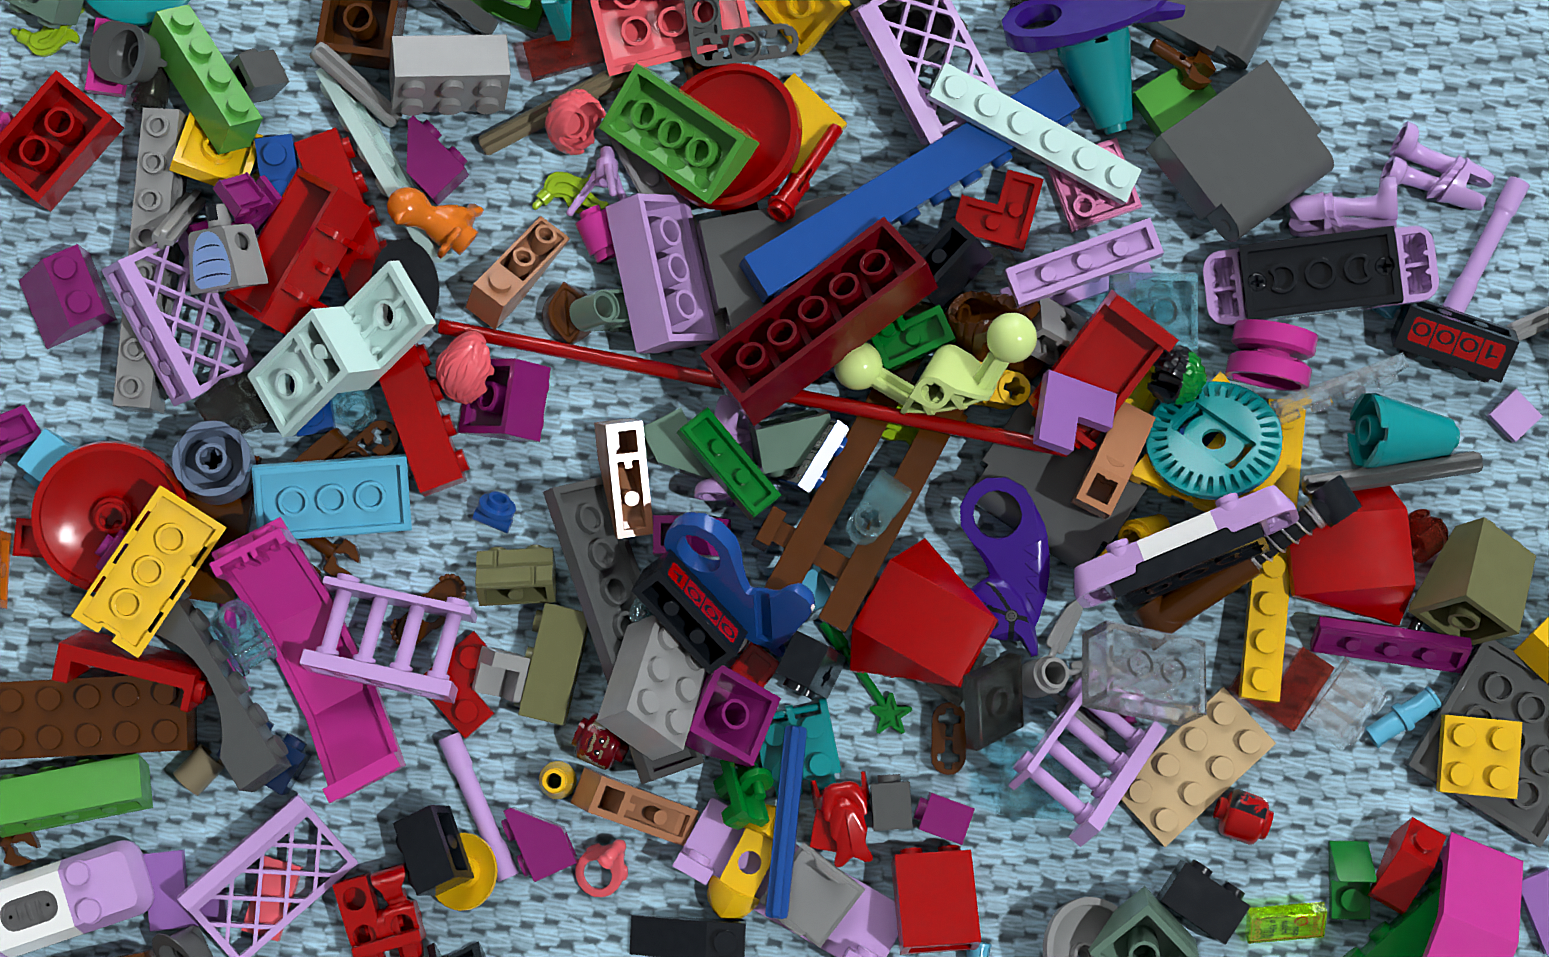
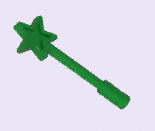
[819,622,912,734]

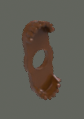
[390,574,467,645]

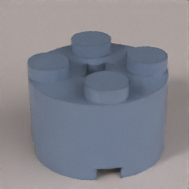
[172,421,256,505]

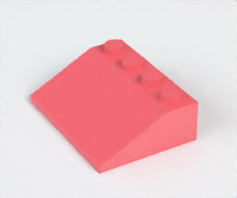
[590,0,754,76]

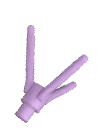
[566,146,627,216]

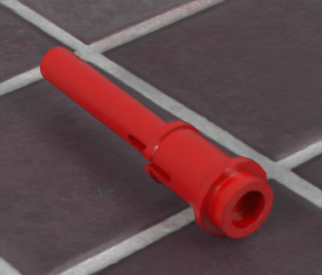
[767,123,843,222]

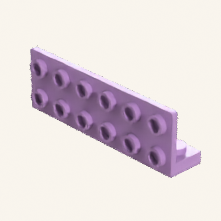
[672,798,898,957]

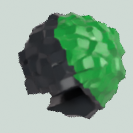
[1147,345,1207,405]

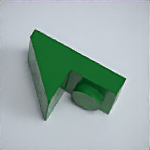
[1328,841,1377,919]

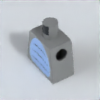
[188,204,268,295]

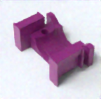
[186,172,282,236]

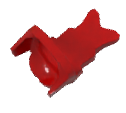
[810,771,873,867]

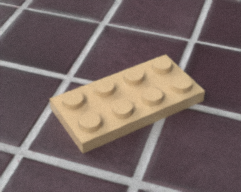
[1121,687,1276,847]

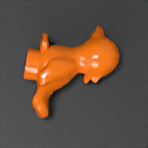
[387,187,484,259]

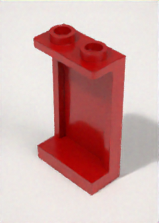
[1027,289,1179,451]
[51,630,214,713]

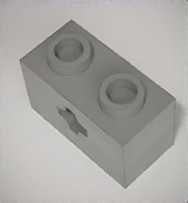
[1031,298,1088,366]

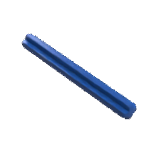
[765,725,807,919]

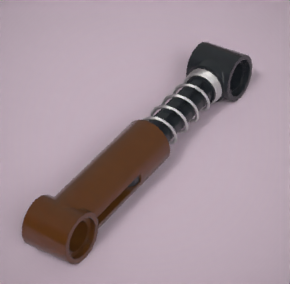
[1132,474,1363,646]

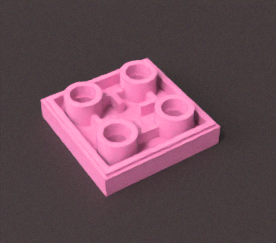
[1046,137,1142,233]

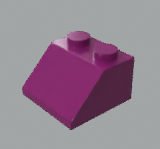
[19,244,117,349]
[458,358,551,442]
[685,665,781,767]

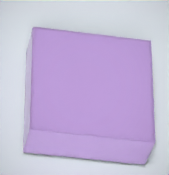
[1486,389,1543,443]

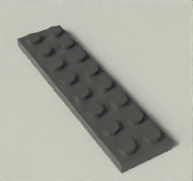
[543,477,705,785]

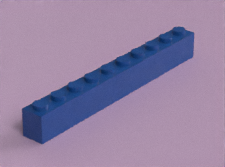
[739,69,1081,303]

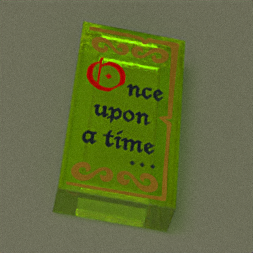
[1245,902,1327,944]

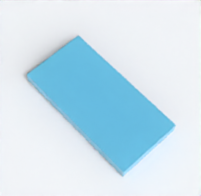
[252,454,412,539]

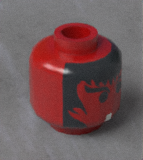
[1213,789,1274,845]

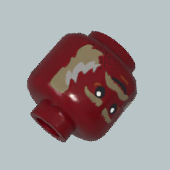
[571,713,629,770]

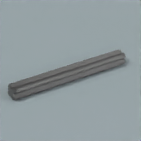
[1301,451,1483,496]

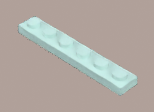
[926,63,1142,205]
[315,68,453,263]

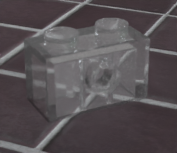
[1301,657,1388,751]

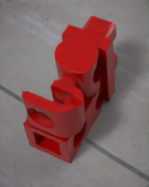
[332,863,426,957]

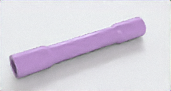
[1442,176,1530,313]
[439,732,519,882]

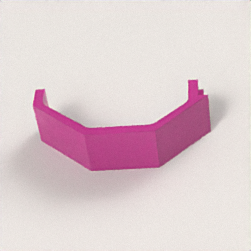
[209,517,406,803]
[1422,832,1523,957]

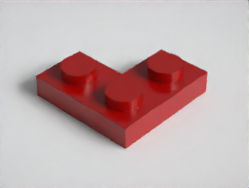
[955,169,1044,253]
[423,631,495,739]

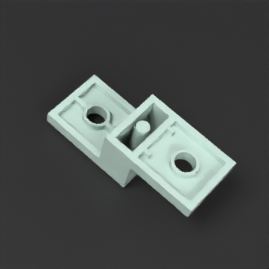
[247,260,436,438]

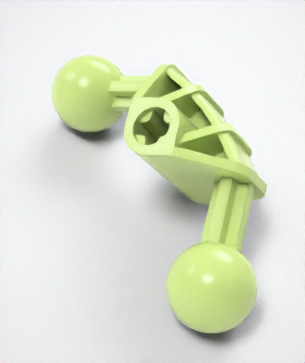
[833,313,1037,415]

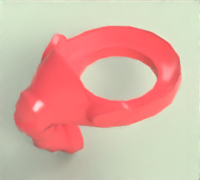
[575,839,628,898]

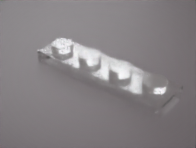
[1269,353,1409,425]

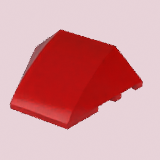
[1286,486,1416,626]
[850,538,998,688]

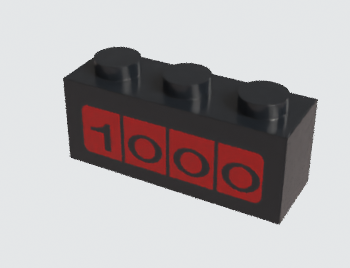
[1390,300,1520,383]
[631,549,748,674]

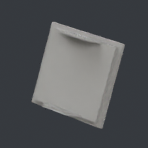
[760,842,865,948]

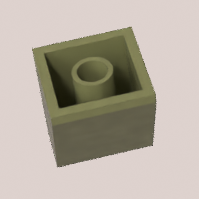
[1408,517,1536,646]

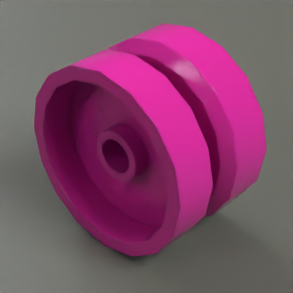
[1225,319,1318,392]

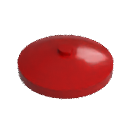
[662,63,802,210]
[31,441,189,592]

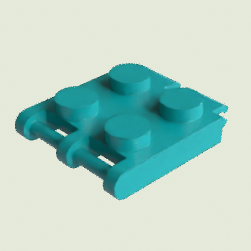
[759,698,842,796]

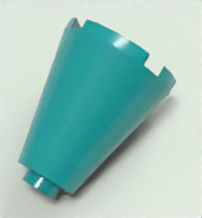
[1056,27,1133,135]
[1347,393,1460,469]

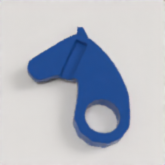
[664,512,815,657]

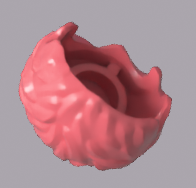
[545,89,606,155]
[435,331,495,405]

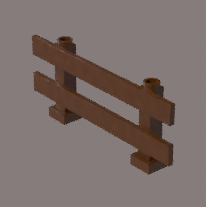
[751,357,968,633]

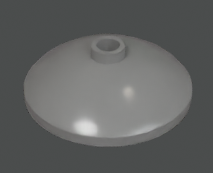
[1043,897,1118,957]

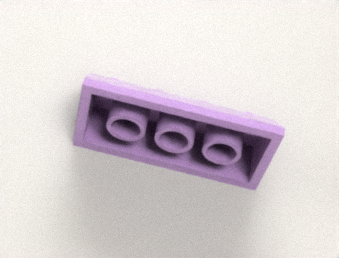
[605,193,719,353]

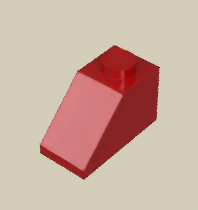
[1368,817,1447,915]

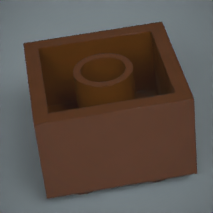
[315,0,409,70]

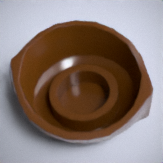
[542,282,592,345]

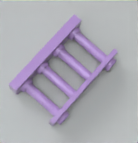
[999,218,1164,308]
[299,573,478,704]
[1008,670,1167,847]

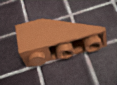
[465,216,570,330]
[1071,402,1156,520]

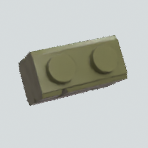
[475,545,556,606]

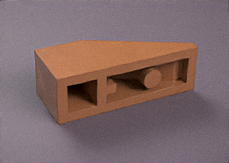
[594,418,653,539]
[571,767,699,846]

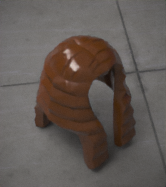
[944,291,1046,383]

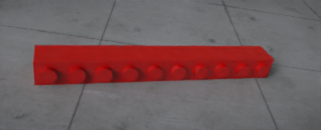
[294,127,470,497]

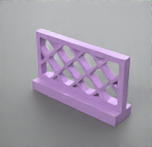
[850,0,1000,145]
[101,231,256,407]
[177,792,358,957]

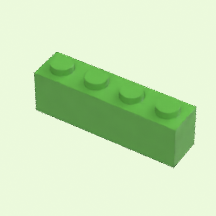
[148,5,263,155]
[0,753,153,838]

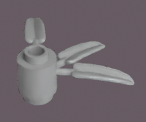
[1017,599,1129,741]

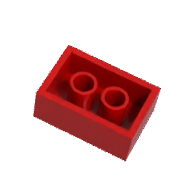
[0,70,124,212]

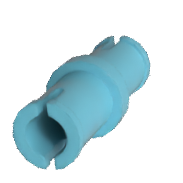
[1364,686,1442,749]

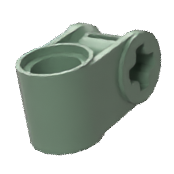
[569,288,631,332]

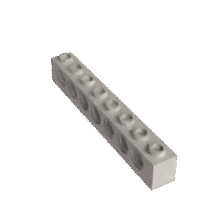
[113,107,188,414]

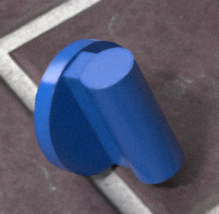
[472,492,516,534]

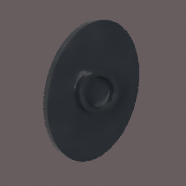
[371,239,440,324]

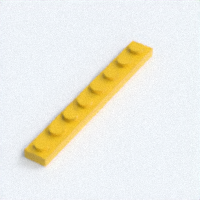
[1238,398,1306,703]

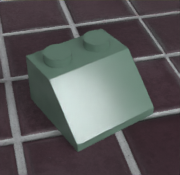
[1088,886,1199,957]

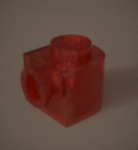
[1408,509,1449,563]

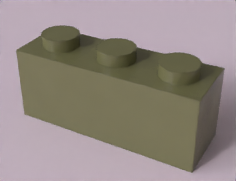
[514,603,589,726]

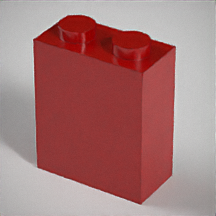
[891,845,981,955]

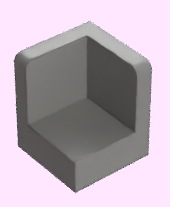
[472,646,530,703]

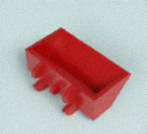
[223,167,371,335]

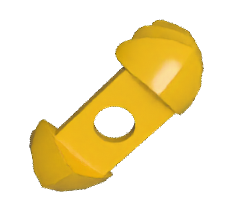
[707,805,776,920]

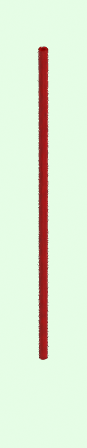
[438,319,1067,457]

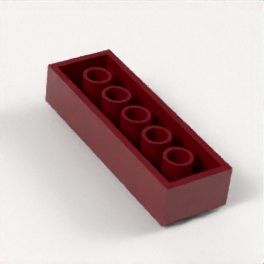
[700,217,938,426]

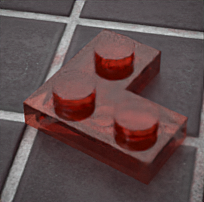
[523,0,605,81]
[1227,646,1335,732]

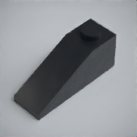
[630,915,746,957]

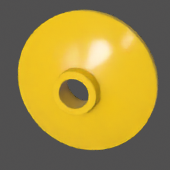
[435,833,497,911]

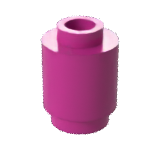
[575,205,616,264]

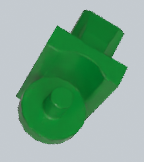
[713,760,774,830]

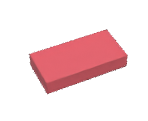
[241,855,303,942]

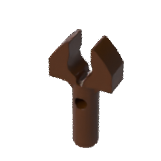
[1149,38,1216,90]
[302,537,361,577]
[0,832,41,867]

